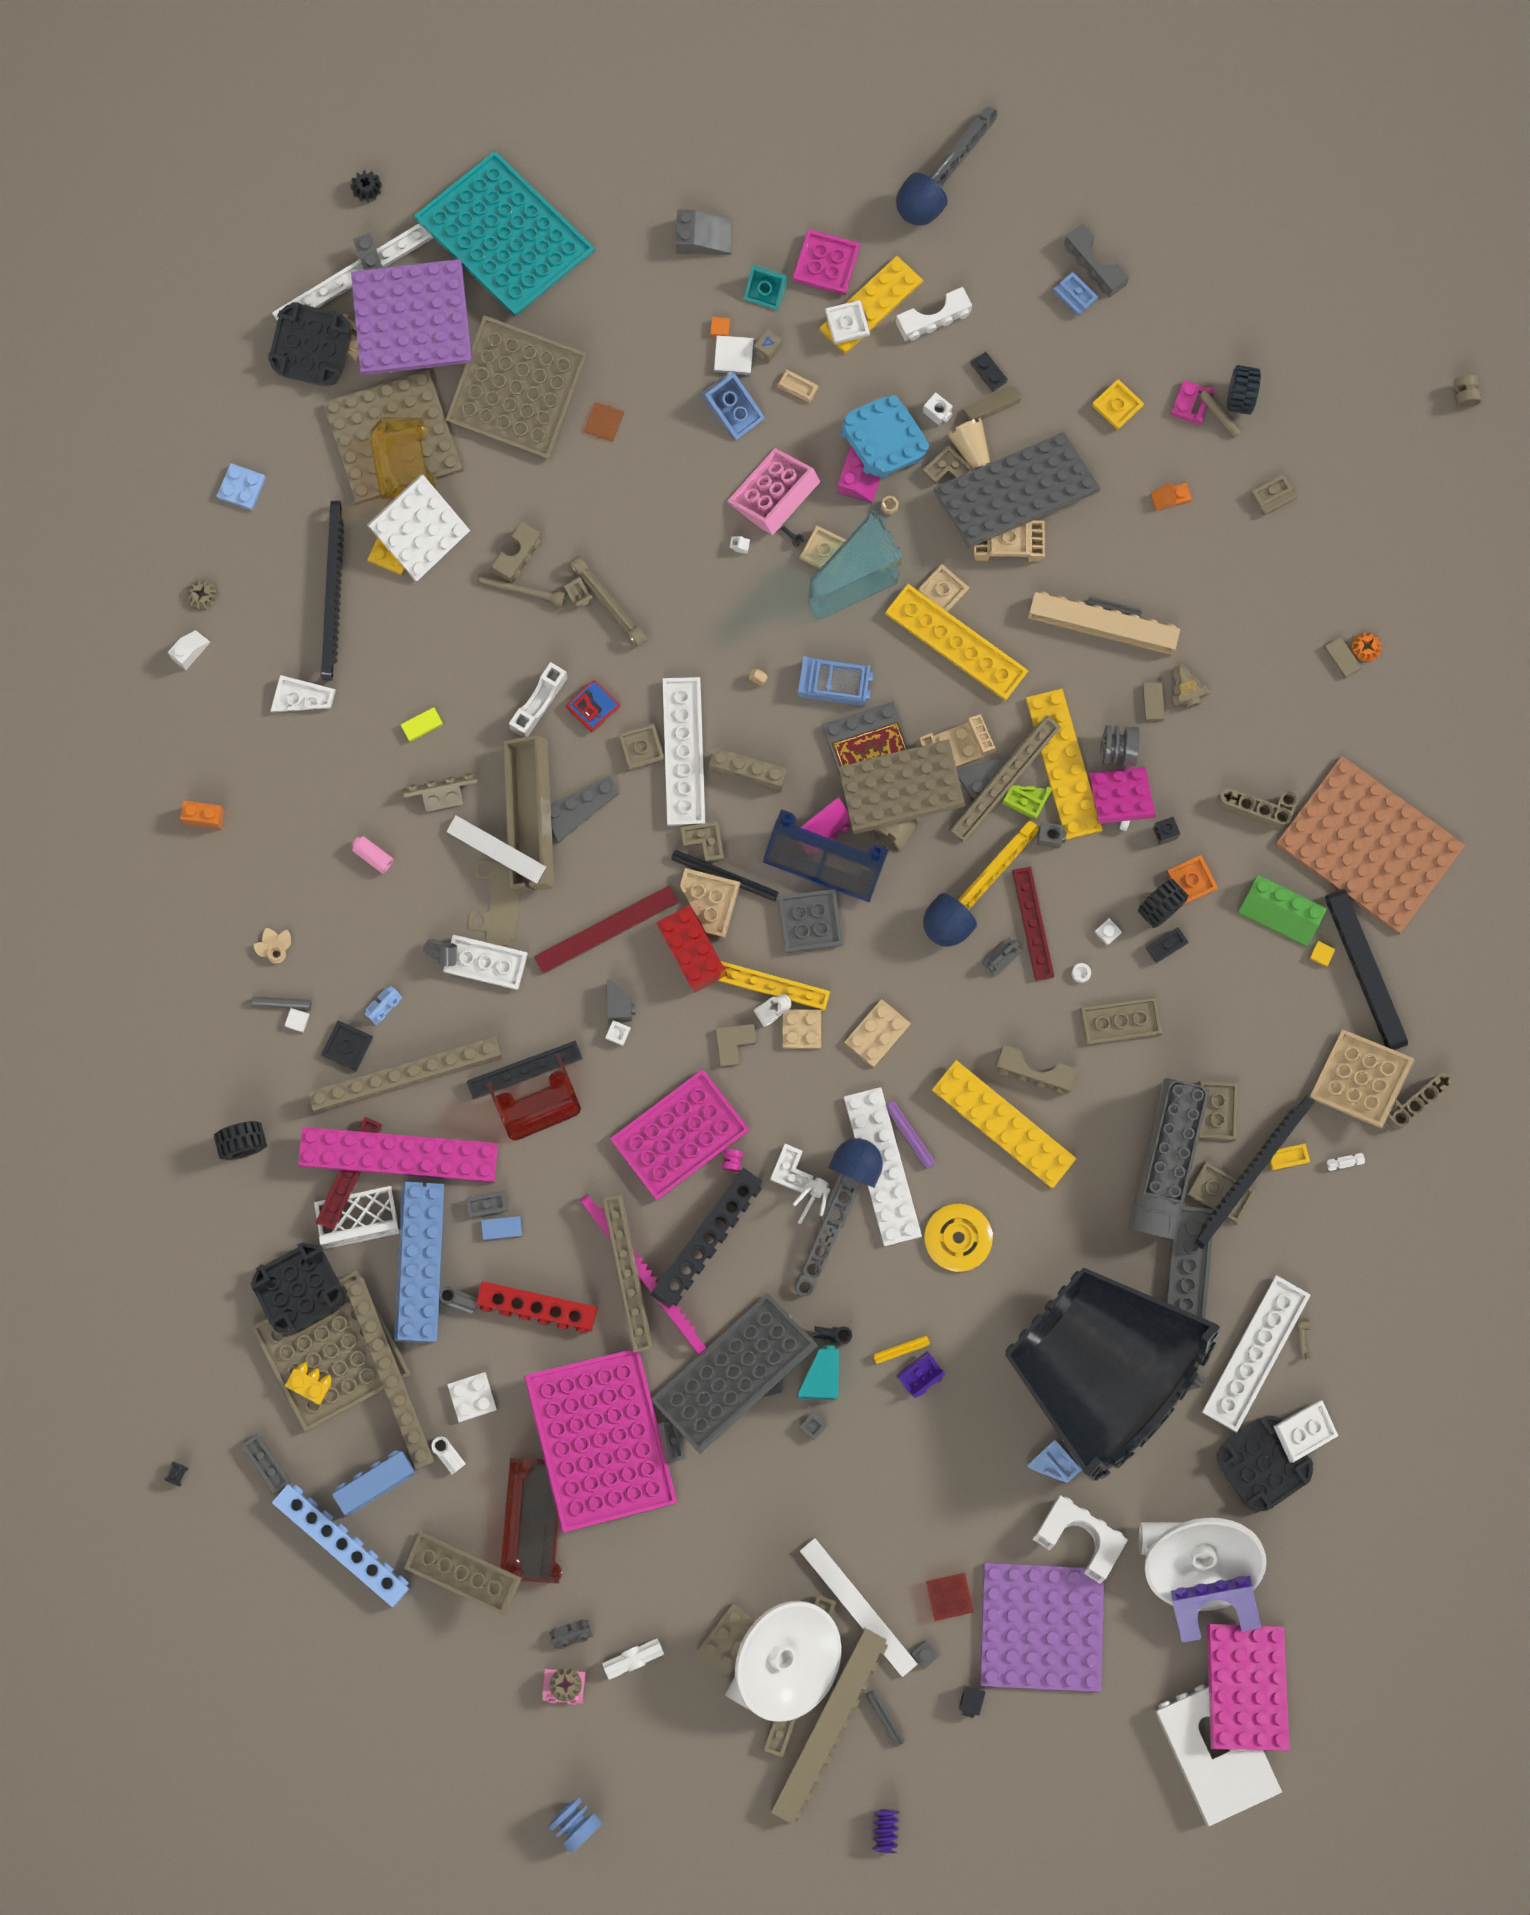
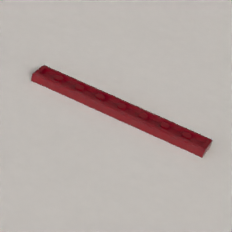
[534,886,678,974]

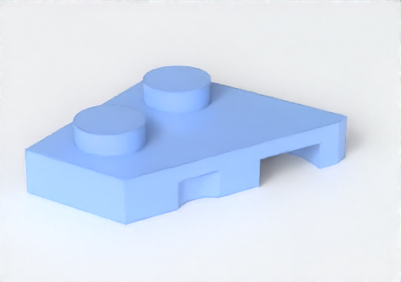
[1027,1440,1082,1483]

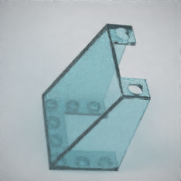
[808,510,903,621]

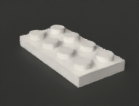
[443,935,528,990]

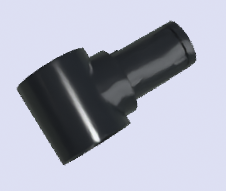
[813,1326,852,1345]

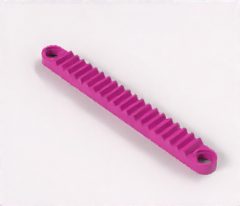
[579,1194,706,1354]

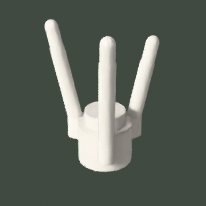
[793,1178,830,1224]

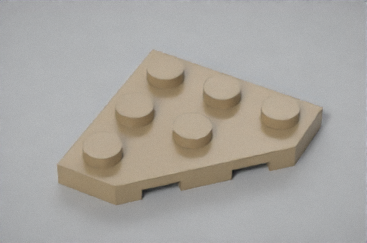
[680,868,741,938]

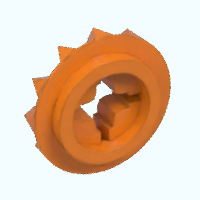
[1352,632,1382,661]

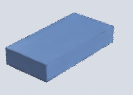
[481,1216,522,1240]

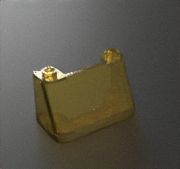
[370,417,437,499]

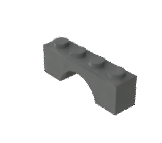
[1064,224,1129,297]

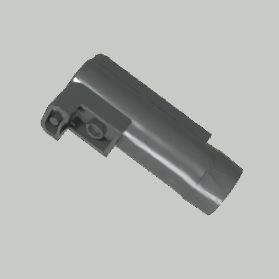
[1128,1078,1210,1240]

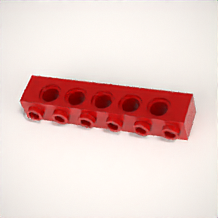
[476,1281,598,1334]

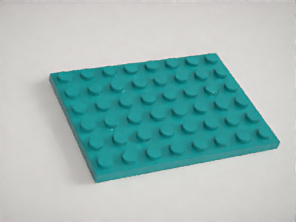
[414,151,595,317]

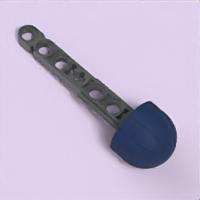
[896,106,997,226]
[795,1138,883,1296]

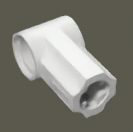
[432,1437,466,1475]

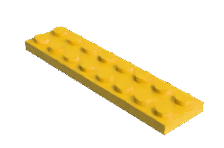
[885,584,1028,701]
[1025,689,1103,841]
[931,1060,1077,1189]

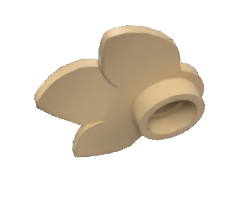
[253,928,291,964]

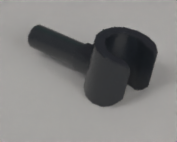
[781,526,804,547]

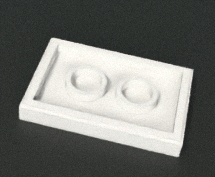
[1274,1400,1338,1462]

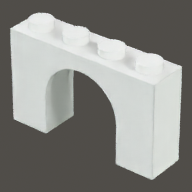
[1033,1495,1128,1584]

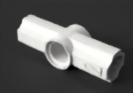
[602,1638,664,1679]

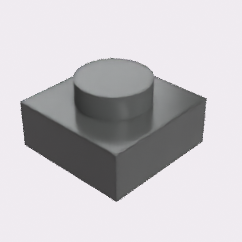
[799,1412,827,1441]
[911,1640,939,1669]

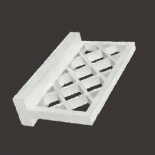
[314,1186,399,1250]

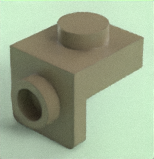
[563,577,593,608]

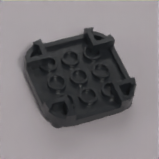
[268,302,351,386]
[250,1242,345,1337]
[1216,1416,1314,1511]

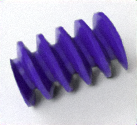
[872,1809,899,1853]

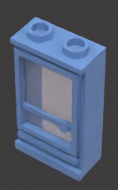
[798,656,873,707]

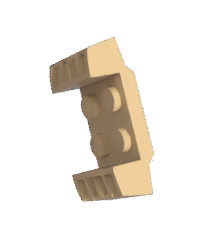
[974,520,1045,562]
[916,714,997,768]

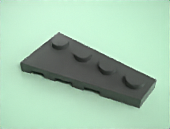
[551,776,619,843]

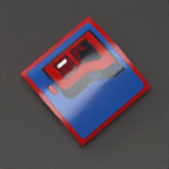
[566,680,621,732]

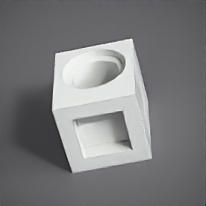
[923,393,953,426]

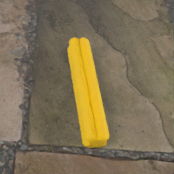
[873,1336,930,1364]

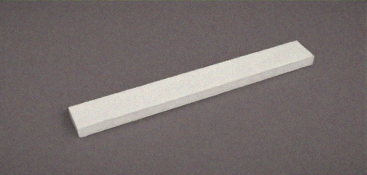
[800,1538,917,1677]

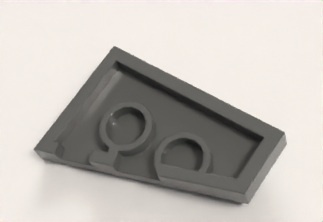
[957,756,1010,800]

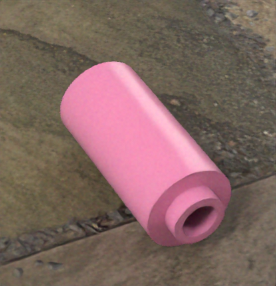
[352,836,394,874]

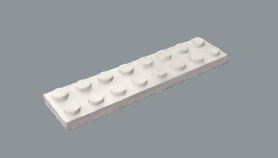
[663,677,705,826]
[844,1087,922,1247]
[1201,1275,1311,1432]

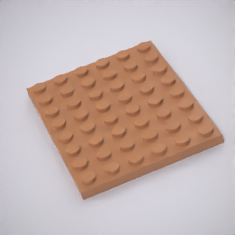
[1275,756,1465,934]

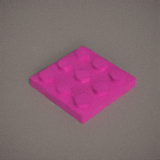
[793,229,861,295]
[1089,767,1155,824]

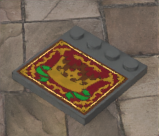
[822,702,910,781]

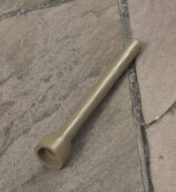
[478,576,566,607]

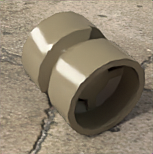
[1454,375,1482,408]

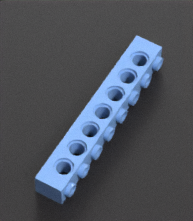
[272,1484,410,1608]

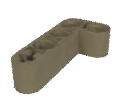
[1218,788,1298,829]
[1386,1073,1453,1129]

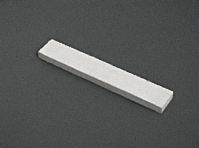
[447,815,546,883]

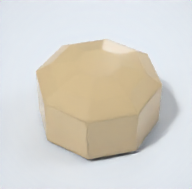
[880,496,899,515]
[749,669,768,685]

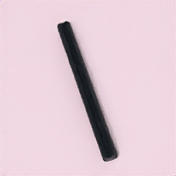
[672,850,779,901]

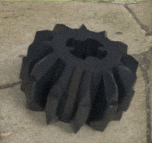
[351,170,382,203]

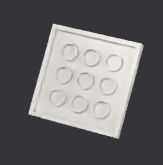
[367,474,470,581]

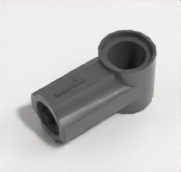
[423,939,457,966]
[439,1286,478,1315]

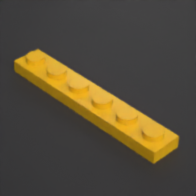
[718,961,830,1011]

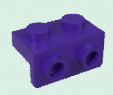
[896,1351,945,1398]

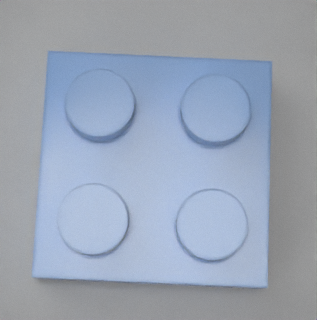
[217,463,266,511]

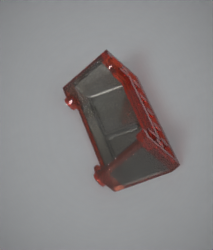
[500,1458,562,1584]

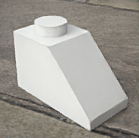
[168,630,210,670]

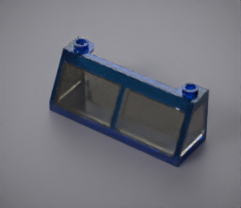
[763,809,889,903]

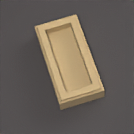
[778,369,819,403]

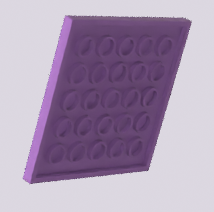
[351,259,472,376]
[980,1563,1104,1692]

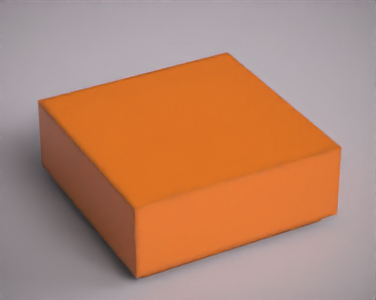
[710,317,730,337]

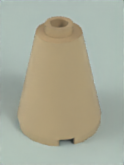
[947,418,990,470]

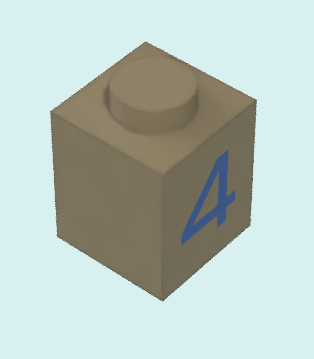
[754,329,782,363]

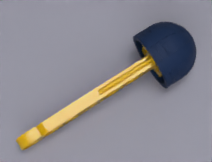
[923,821,1039,947]

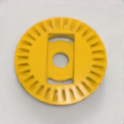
[924,1204,993,1272]

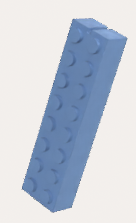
[394,1182,444,1343]

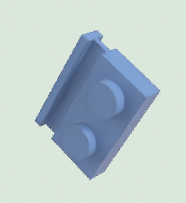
[1053,272,1098,317]

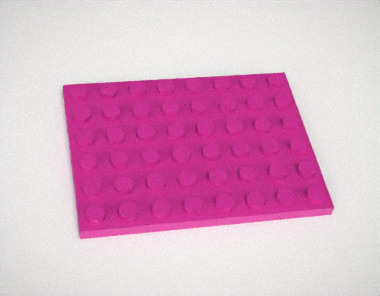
[524,1349,677,1533]

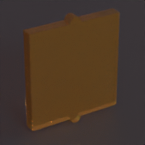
[584,402,624,442]

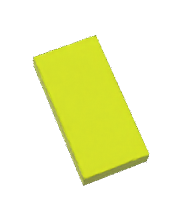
[400,707,443,742]

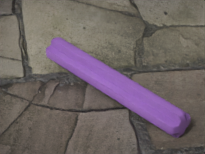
[886,1101,936,1169]

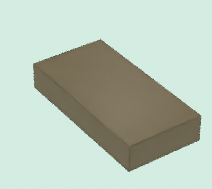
[1324,637,1362,678]
[1143,682,1165,721]

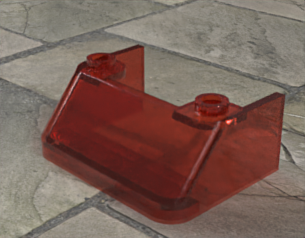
[487,1054,581,1140]

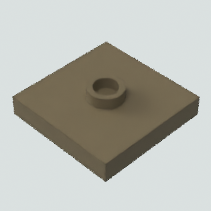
[618,724,665,771]

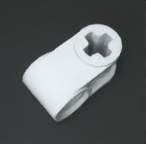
[754,994,791,1027]

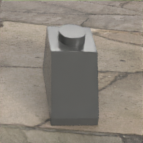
[607,980,635,1021]

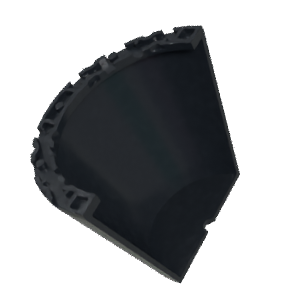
[1005,1267,1220,1481]

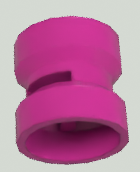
[722,1149,743,1172]

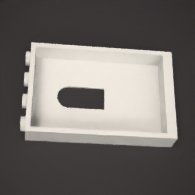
[1154,1684,1282,1826]

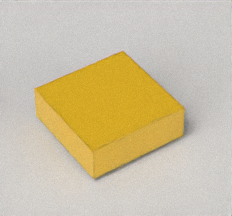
[1309,941,1335,967]

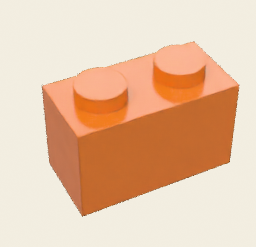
[180,800,225,830]

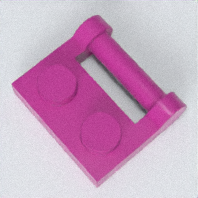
[1171,380,1215,425]

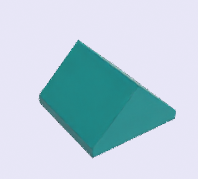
[743,264,787,310]

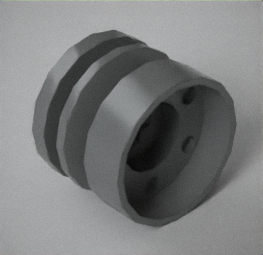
[1100,725,1139,767]

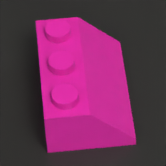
[837,446,880,503]
[793,797,851,859]

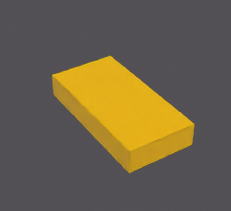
[1269,1143,1310,1171]

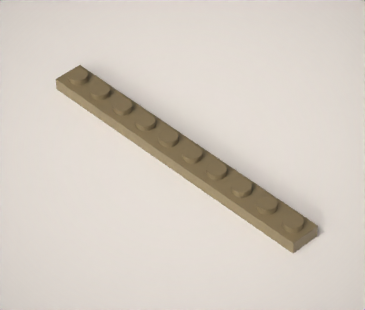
[345,1277,435,1470]

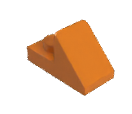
[1150,482,1192,511]

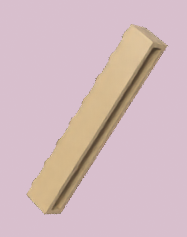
[1028,591,1180,655]

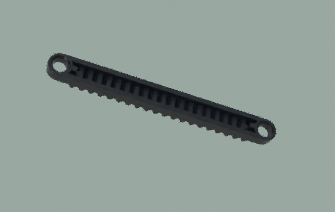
[321,500,345,680]
[1194,1095,1315,1249]

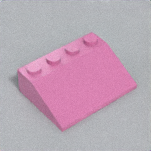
[727,448,820,535]

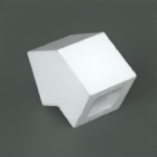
[729,536,750,554]

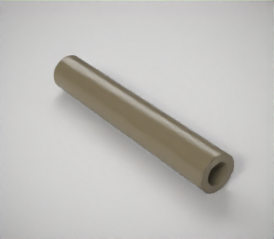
[1199,389,1241,437]

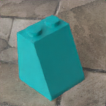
[797,1346,839,1400]

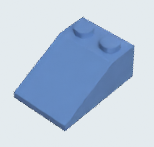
[700,372,765,440]

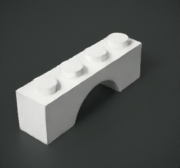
[896,287,972,341]
[509,662,567,737]

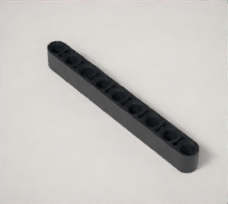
[1325,889,1408,1050]

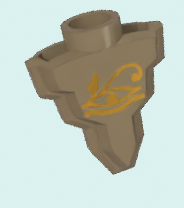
[1172,663,1210,709]

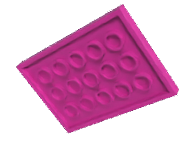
[610,1069,750,1201]
[1207,1624,1290,1751]

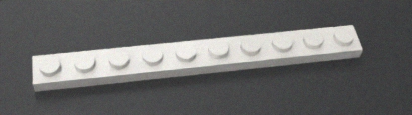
[272,224,433,321]

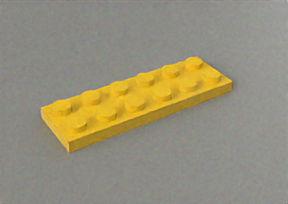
[820,256,923,355]

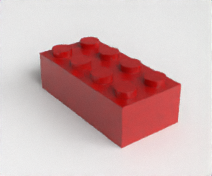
[656,904,728,993]

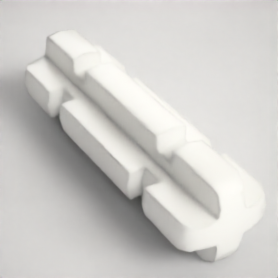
[1326,1153,1365,1171]

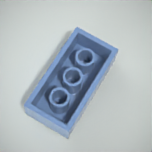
[332,1450,418,1516]

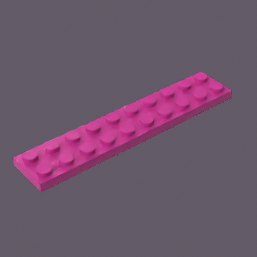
[298,1127,498,1183]

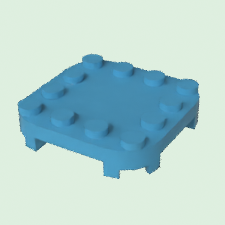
[840,396,929,479]

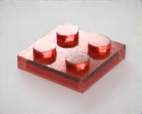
[926,1573,974,1621]

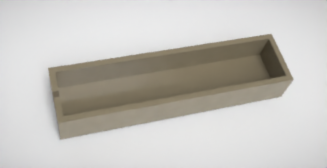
[503,735,554,893]

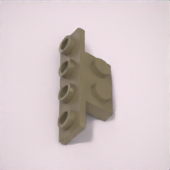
[402,773,478,812]

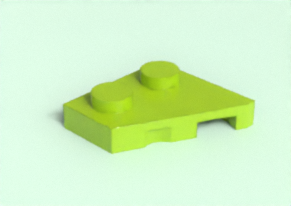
[1002,785,1052,820]

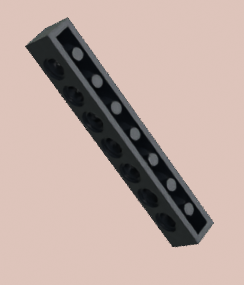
[651,1168,762,1309]

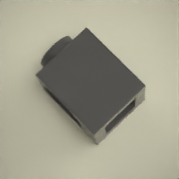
[1037,822,1066,848]

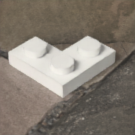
[770,1144,814,1193]

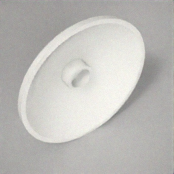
[1139,1518,1266,1611]
[725,1601,841,1721]

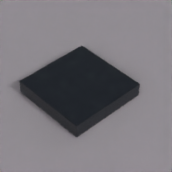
[321,1021,373,1072]

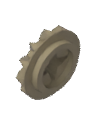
[187,580,217,610]
[549,1668,582,1702]

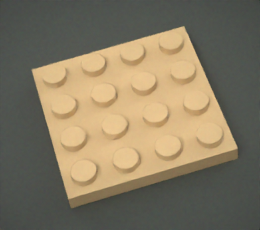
[1310,1029,1415,1129]

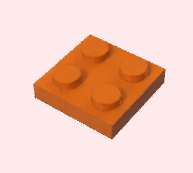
[1167,855,1218,906]

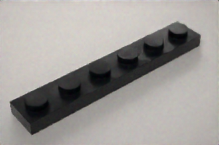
[467,1040,583,1100]

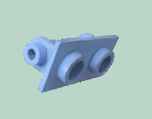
[364,986,403,1025]

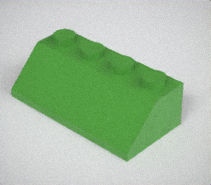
[1238,875,1327,947]

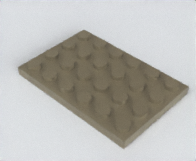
[839,739,965,834]

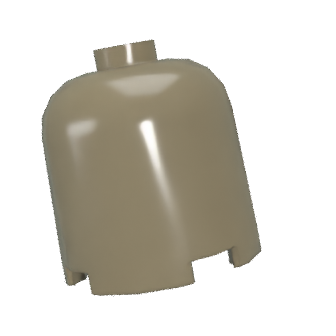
[870,819,918,853]

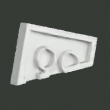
[270,675,336,712]

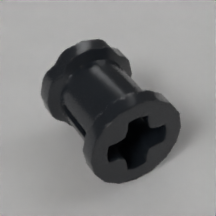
[164,1461,189,1487]

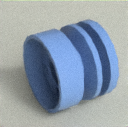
[548,1797,603,1853]

